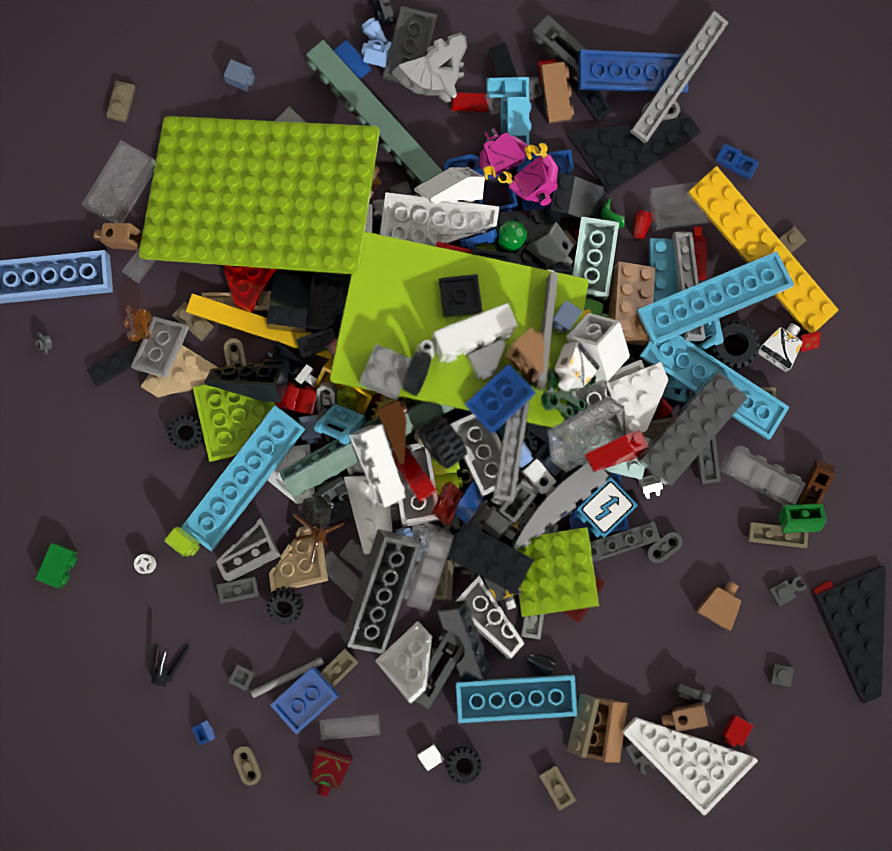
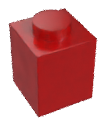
[721,714,753,747]

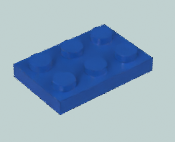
[465,364,536,434]
[270,666,339,735]

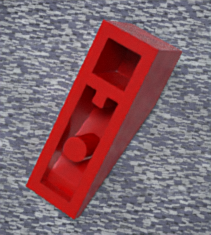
[584,430,649,472]
[391,445,436,503]

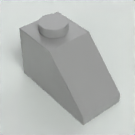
[466,338,506,380]

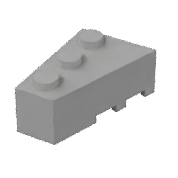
[216,518,281,582]

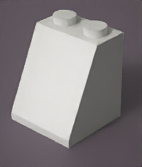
[566,313,630,381]

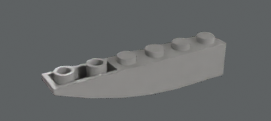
[513,461,608,550]

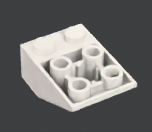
[415,167,485,204]

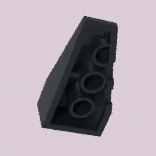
[204,359,289,403]

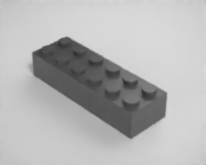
[637,372,748,486]
[341,529,421,654]

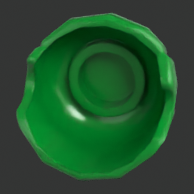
[498,220,527,252]

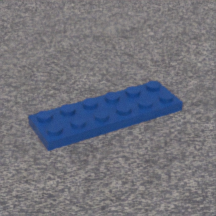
[578,50,688,94]

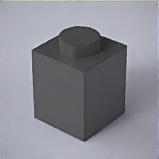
[482,506,514,539]

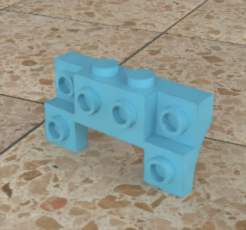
[487,77,531,155]

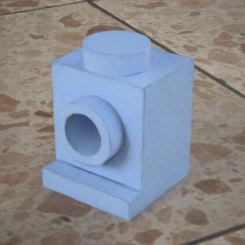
[362,40,392,67]

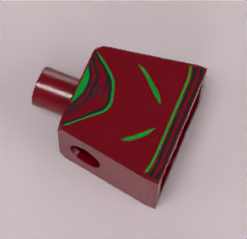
[312,746,353,797]

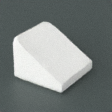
[417,743,444,771]

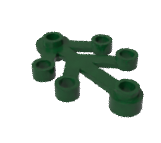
[541,369,596,418]

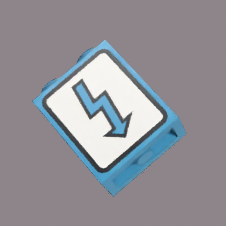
[576,477,638,538]

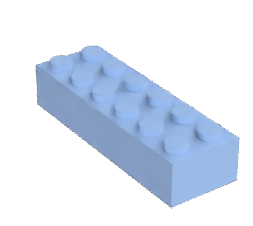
[0,250,113,304]

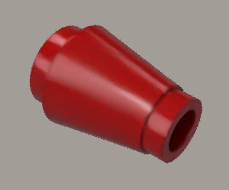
[633,210,653,239]

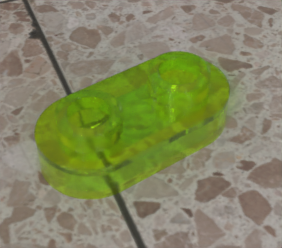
[336,387,357,412]

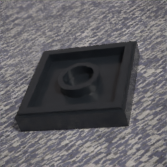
[438,274,483,318]

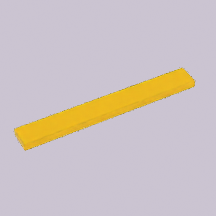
[186,294,338,359]

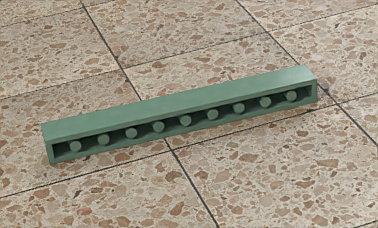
[306,40,443,186]
[279,398,456,498]

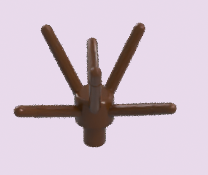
[293,513,345,564]

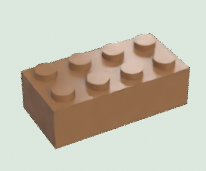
[608,261,655,346]

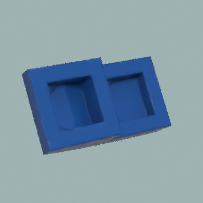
[333,40,372,80]
[716,144,759,180]
[450,481,486,523]

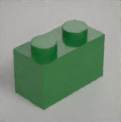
[779,504,827,533]
[36,543,78,588]

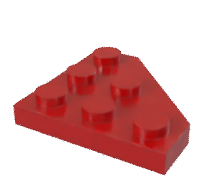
[223,265,277,313]

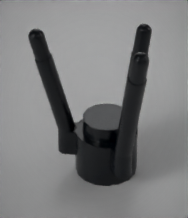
[151,646,190,687]

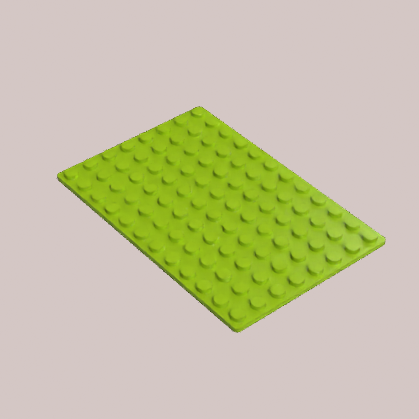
[139,116,380,274]
[330,232,589,429]

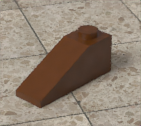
[377,400,408,464]
[796,459,835,505]

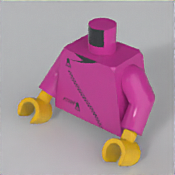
[479,128,535,180]
[498,143,558,206]

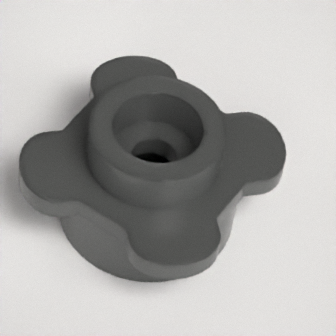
[35,332,52,355]

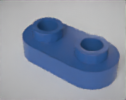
[444,154,480,171]
[459,228,498,250]

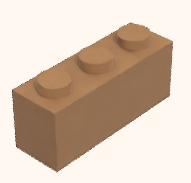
[540,62,574,124]

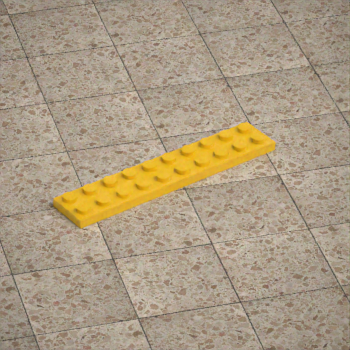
[687,166,838,334]

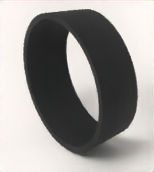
[402,352,431,397]

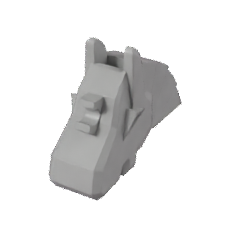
[391,33,467,103]

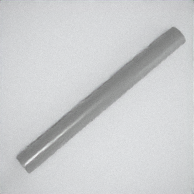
[251,657,325,698]

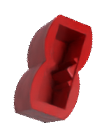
[276,382,317,416]

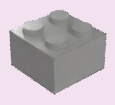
[360,344,411,400]

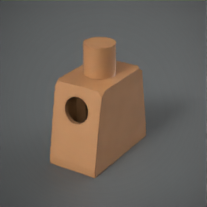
[94,223,143,251]
[695,581,741,631]
[661,701,708,731]

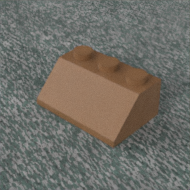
[505,328,545,385]
[587,697,628,762]

